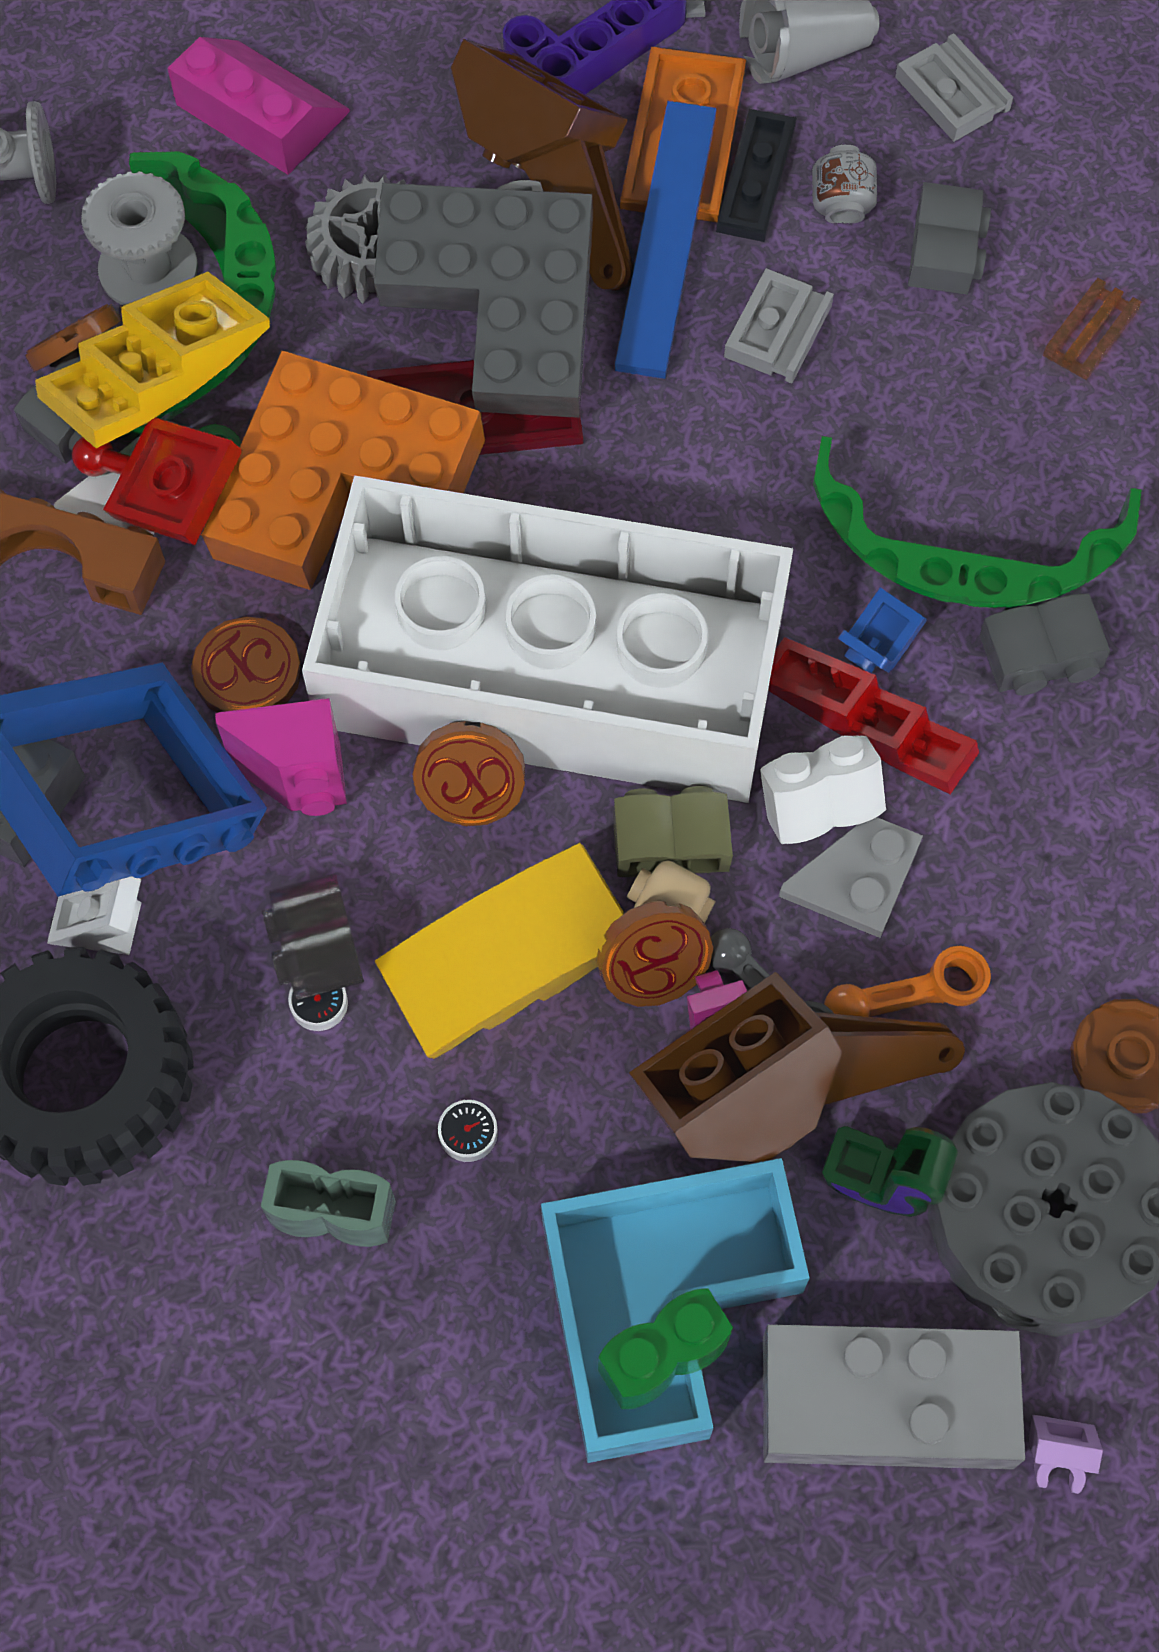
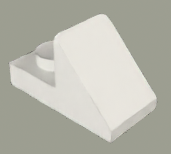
[47,876,141,955]

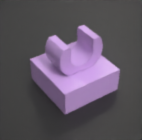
[1029,1414,1103,1494]

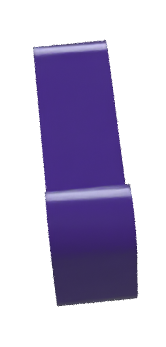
[503,0,687,94]

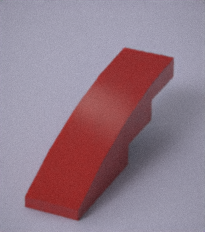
[768,637,979,794]

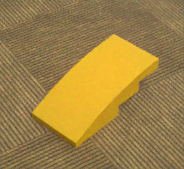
[35,272,270,448]
[375,843,624,1059]

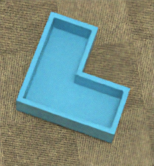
[541,1158,809,1463]

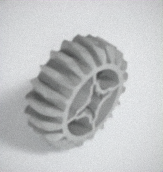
[305,174,406,304]

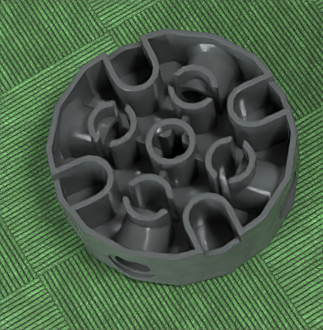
[927,1082,1159,1337]

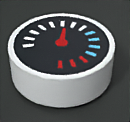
[288,971,348,1031]
[438,1100,498,1162]

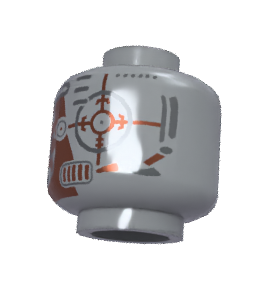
[812,145,877,223]

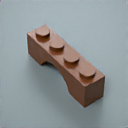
[0,489,166,615]

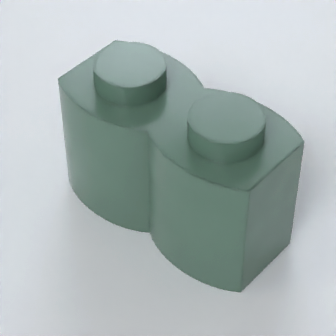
[261,1160,396,1247]

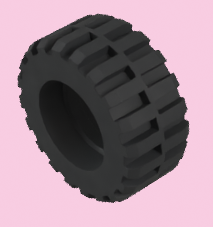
[0,947,194,1186]

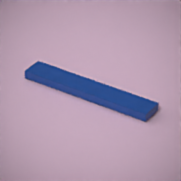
[615,101,716,379]

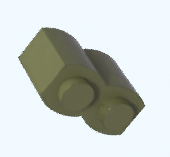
[613,786,733,877]

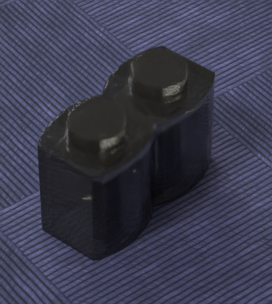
[262,873,364,1000]

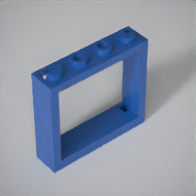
[0,662,267,897]

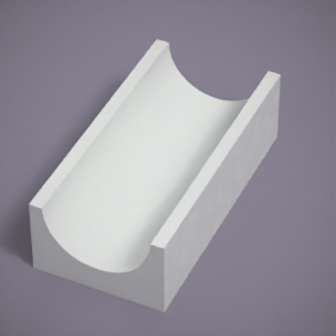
[302,475,793,803]

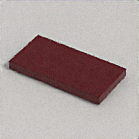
[367,360,583,455]

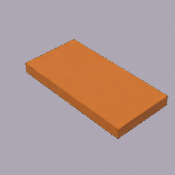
[620,47,746,222]

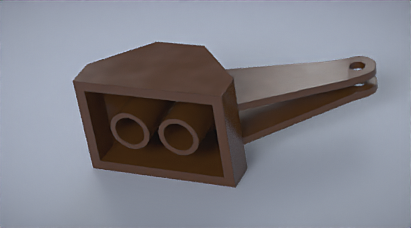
[451,39,634,291]
[629,972,965,1162]

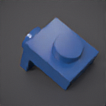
[838,587,927,673]

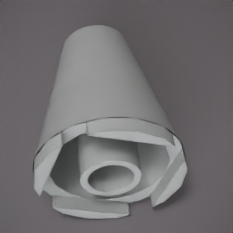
[739,0,879,84]

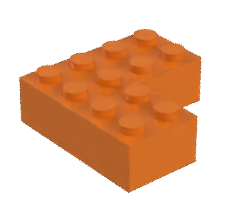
[201,351,485,590]

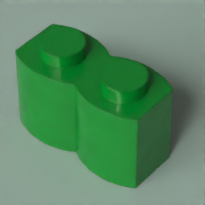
[598,1288,733,1409]

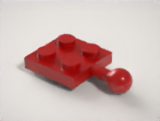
[72,418,243,545]

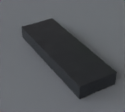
[716,108,797,242]

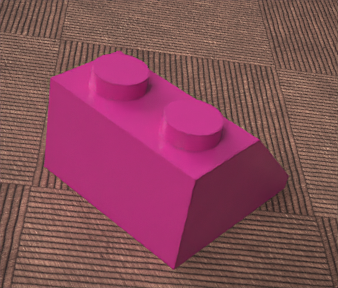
[215,698,347,816]

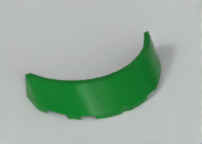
[122,151,276,440]
[813,436,1142,608]

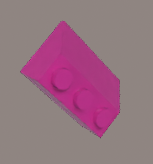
[167,37,350,175]

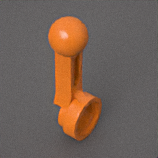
[824,946,991,1017]

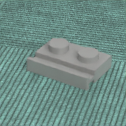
[895,33,1013,142]
[724,268,834,383]

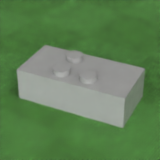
[763,1324,1025,1469]

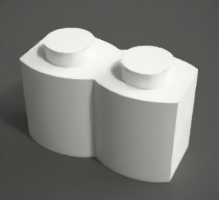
[760,736,886,844]

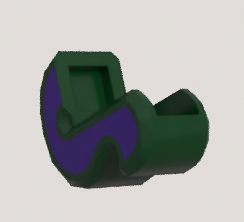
[822,1126,958,1217]

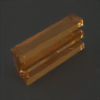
[1043,278,1141,380]

